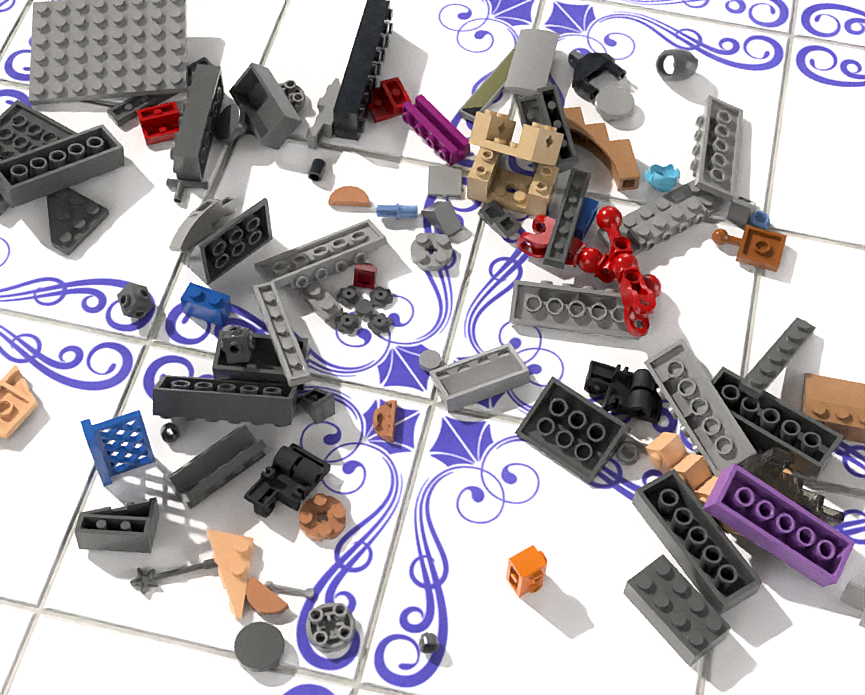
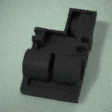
[584,360,663,424]
[244,443,331,518]

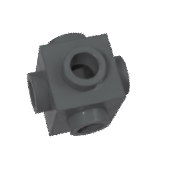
[117,282,154,320]
[221,326,255,364]

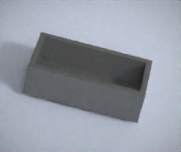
[229,62,302,150]
[212,330,310,390]
[623,554,731,667]

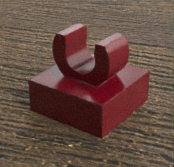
[353,262,377,290]

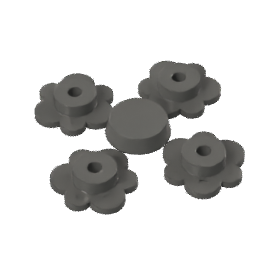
[335,285,393,335]

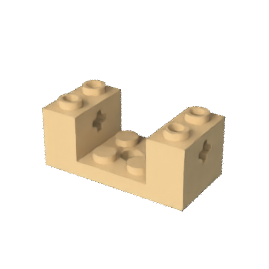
[469,110,564,166]
[467,147,559,217]

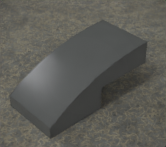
[477,200,522,239]

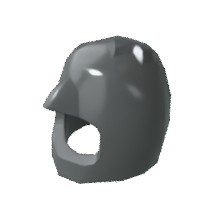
[655,48,699,82]

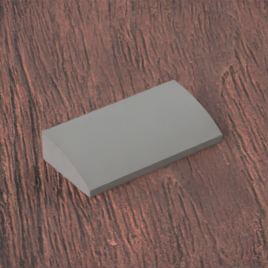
[503,29,560,97]
[429,343,530,413]

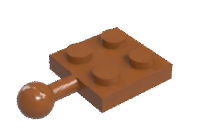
[712,224,787,272]

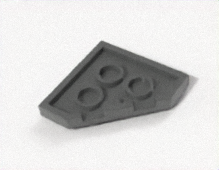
[46,187,109,256]

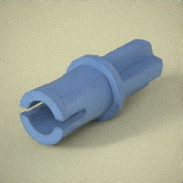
[376,203,418,220]

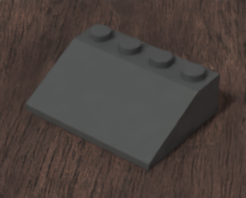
[189,198,273,286]
[515,376,632,484]

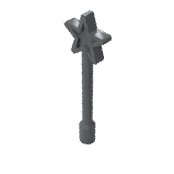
[130,558,218,595]

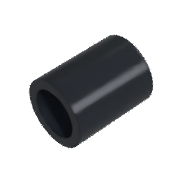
[308,159,327,182]

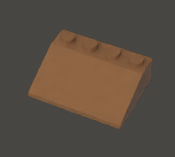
[801,373,865,444]

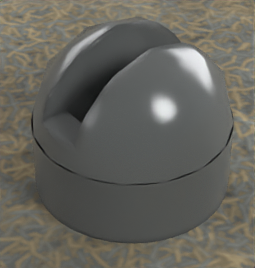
[160,422,180,443]
[419,632,440,654]

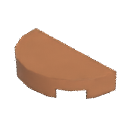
[328,186,370,207]
[373,400,397,443]
[246,576,289,616]

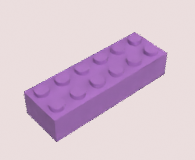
[703,463,855,587]

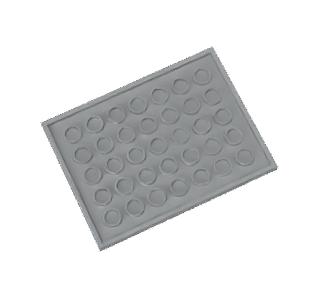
[29,0,188,105]

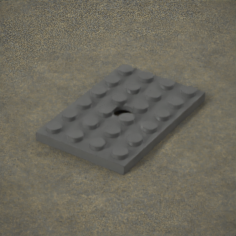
[0,100,77,215]

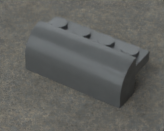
[515,84,578,173]
[164,425,267,509]

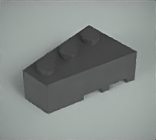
[74,497,160,553]

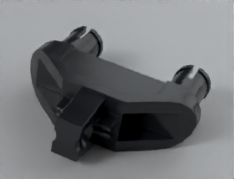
[568,49,626,100]

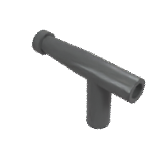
[166,178,209,203]

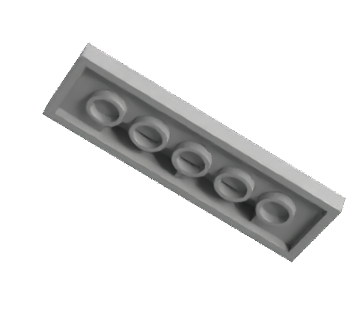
[690,95,744,202]
[597,179,722,256]
[254,219,387,290]
[509,280,641,340]
[644,338,757,477]

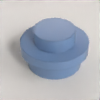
[749,211,770,230]

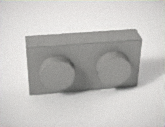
[299,280,343,323]

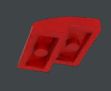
[368,77,413,123]
[136,101,180,146]

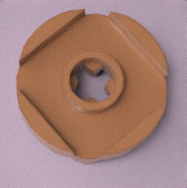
[298,493,346,542]

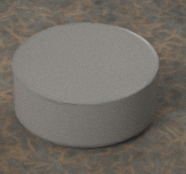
[419,350,441,372]

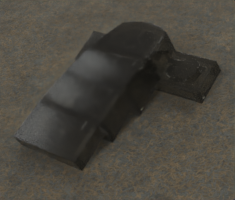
[742,447,845,527]

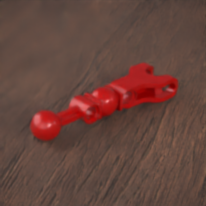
[596,206,656,337]
[517,214,662,299]

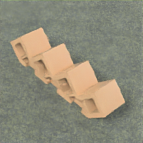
[645,432,743,536]

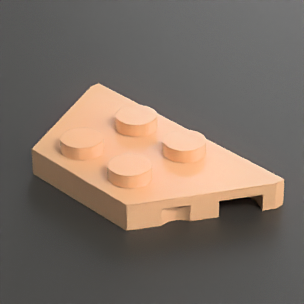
[0,365,38,439]

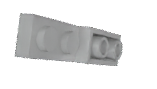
[306,78,341,150]
[169,197,242,253]

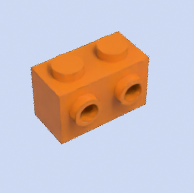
[506,544,548,598]

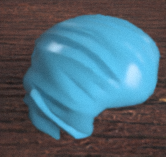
[645,164,681,193]

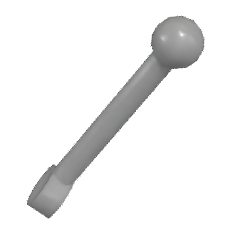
[264,580,314,599]

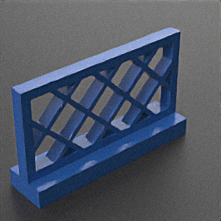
[80,410,156,487]

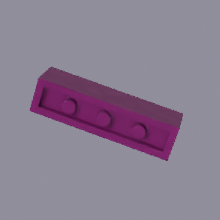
[402,94,471,166]

